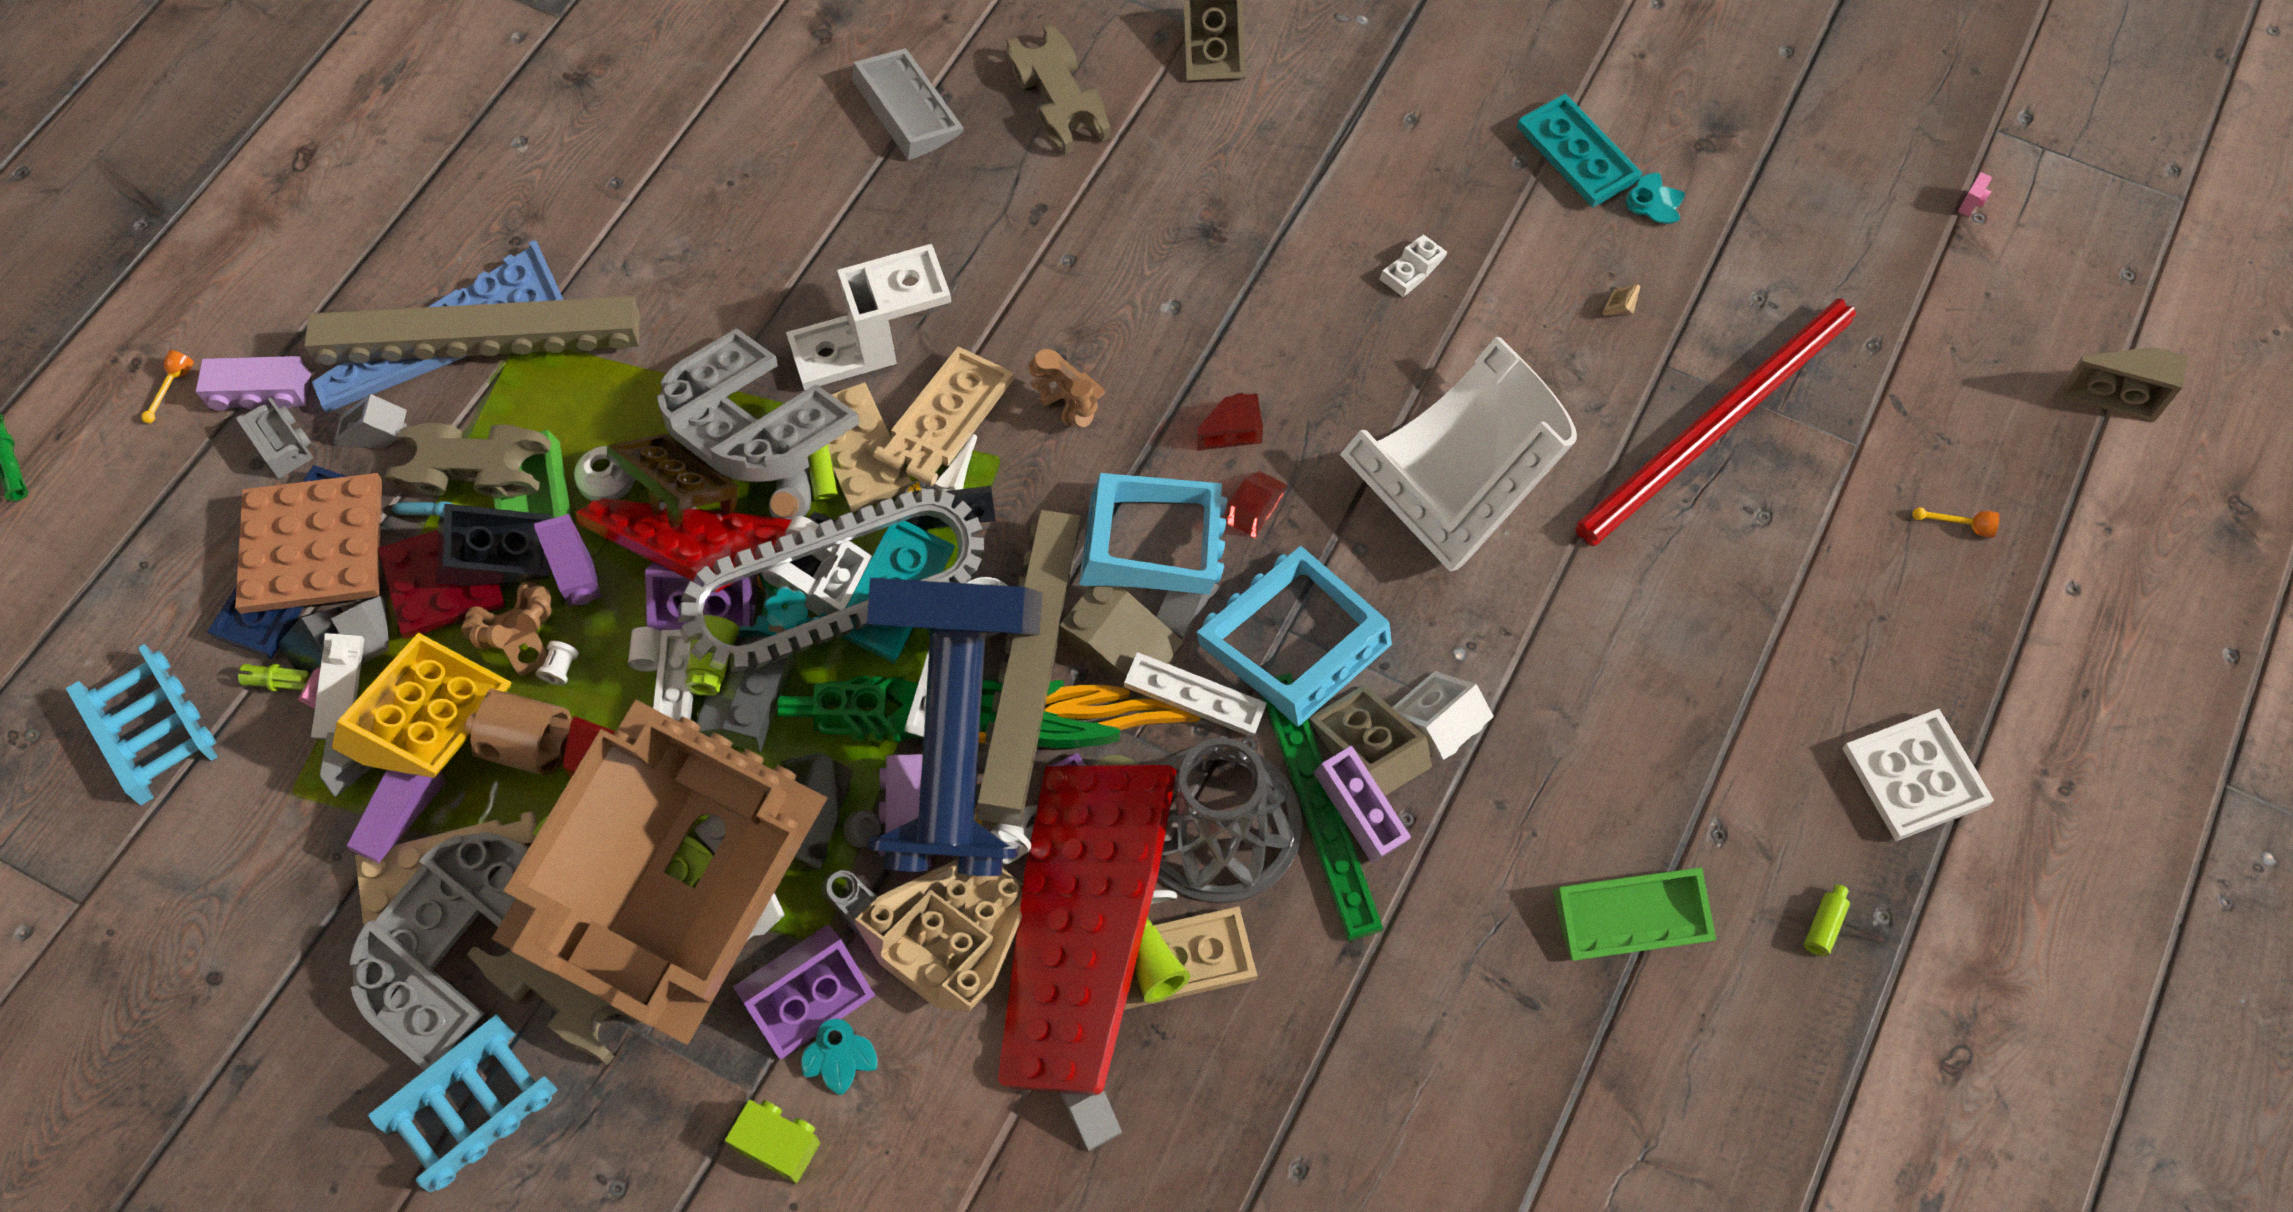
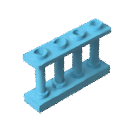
[66,644,218,805]
[368,1014,558,1192]

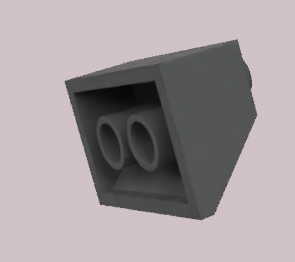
[696,635,795,753]

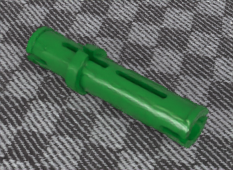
[0,413,29,501]

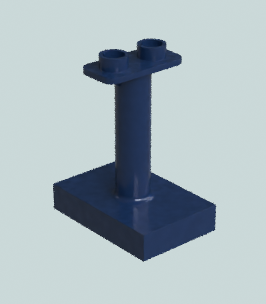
[867,578,1042,876]

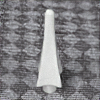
[934,434,977,491]

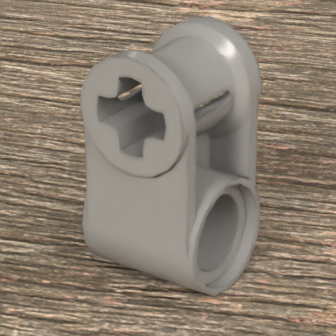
[821,870,878,939]

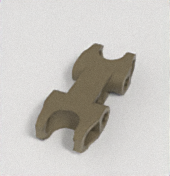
[1006,24,1111,155]
[385,423,552,498]
[467,946,642,1065]

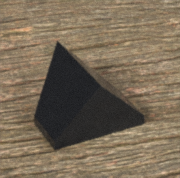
[278,606,343,673]

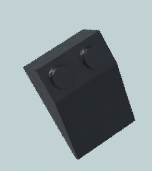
[436,504,551,586]

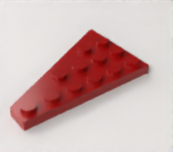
[575,498,797,593]

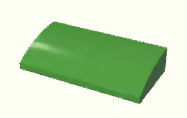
[493,430,572,520]
[1553,867,1716,961]

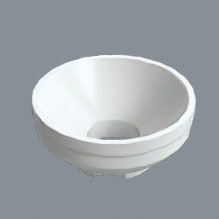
[574,446,636,501]

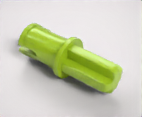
[238,664,310,691]

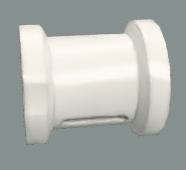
[536,641,579,686]

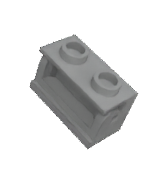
[236,397,314,479]

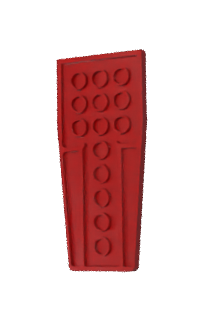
[998,765,1177,1095]

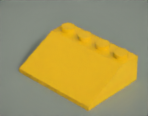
[332,633,512,778]

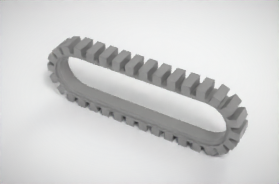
[678,489,984,672]

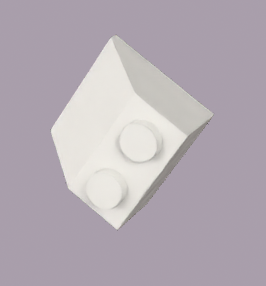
[1392,671,1494,760]

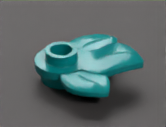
[1626,173,1686,224]
[801,1018,878,1095]

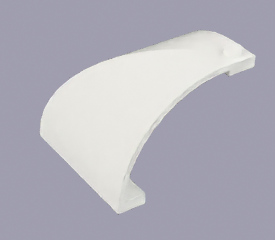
[1340,337,1577,572]

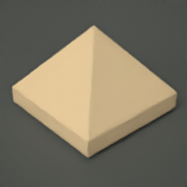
[1602,284,1640,316]

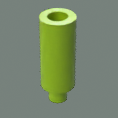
[807,444,838,500]
[1803,884,1850,957]

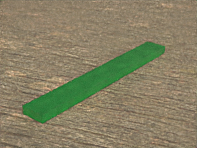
[1260,673,1383,942]

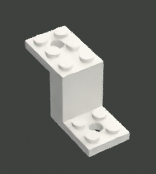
[786,244,952,390]

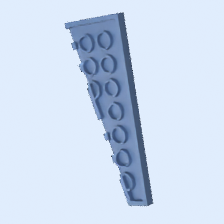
[312,240,564,413]

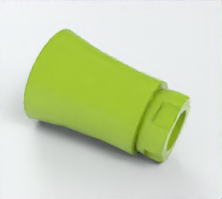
[685,615,740,696]
[1134,917,1191,1003]

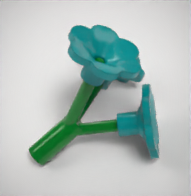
[739,572,828,638]

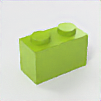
[725,1099,821,1184]

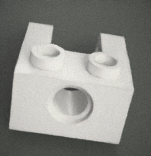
[762,516,873,615]

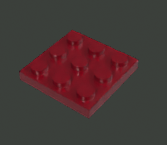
[378,529,506,639]

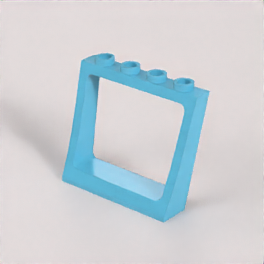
[1079,473,1227,595]
[1197,546,1392,727]

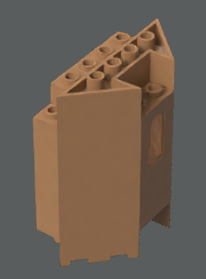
[492,699,827,1046]

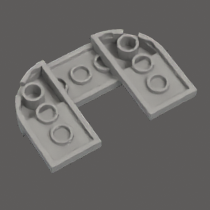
[657,328,860,482]
[350,832,529,1070]

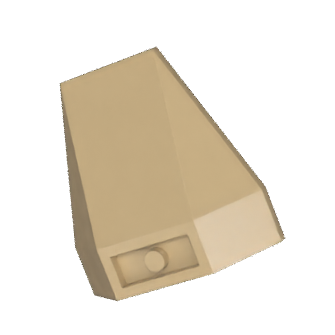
[855,859,1023,1011]

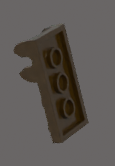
[607,434,738,528]

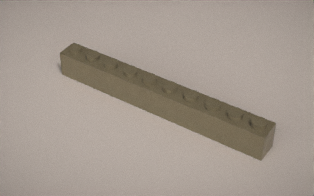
[304,296,641,365]
[975,510,1081,827]

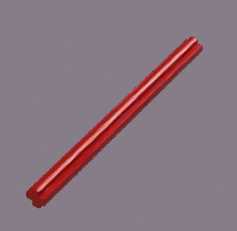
[1575,298,1856,547]

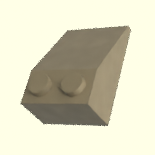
[1184,0,1246,82]
[2056,347,2187,422]
[1059,586,1184,682]
[1308,685,1432,796]

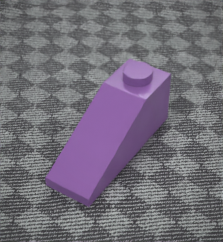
[534,514,602,606]
[347,769,446,864]

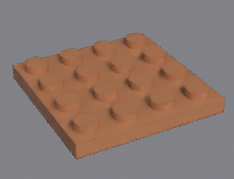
[235,473,382,614]

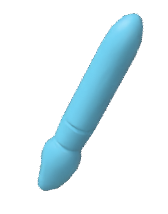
[392,501,452,516]

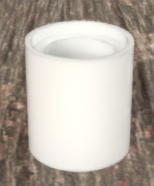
[628,627,661,672]

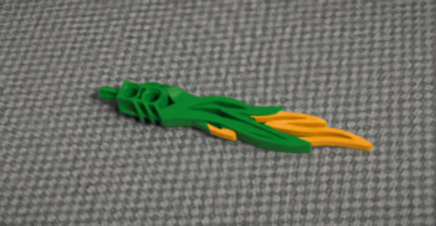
[778,676,1201,748]

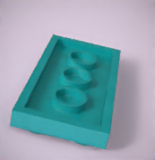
[1517,93,1642,208]
[833,521,955,664]

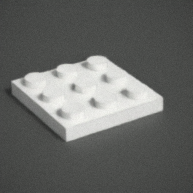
[1842,709,1994,842]

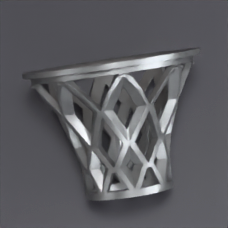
[1157,738,1302,903]

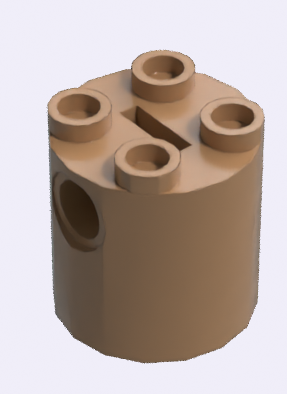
[465,689,572,776]

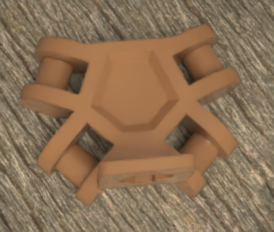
[1028,349,1105,427]
[461,581,551,676]

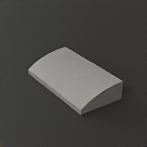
[852,48,963,160]

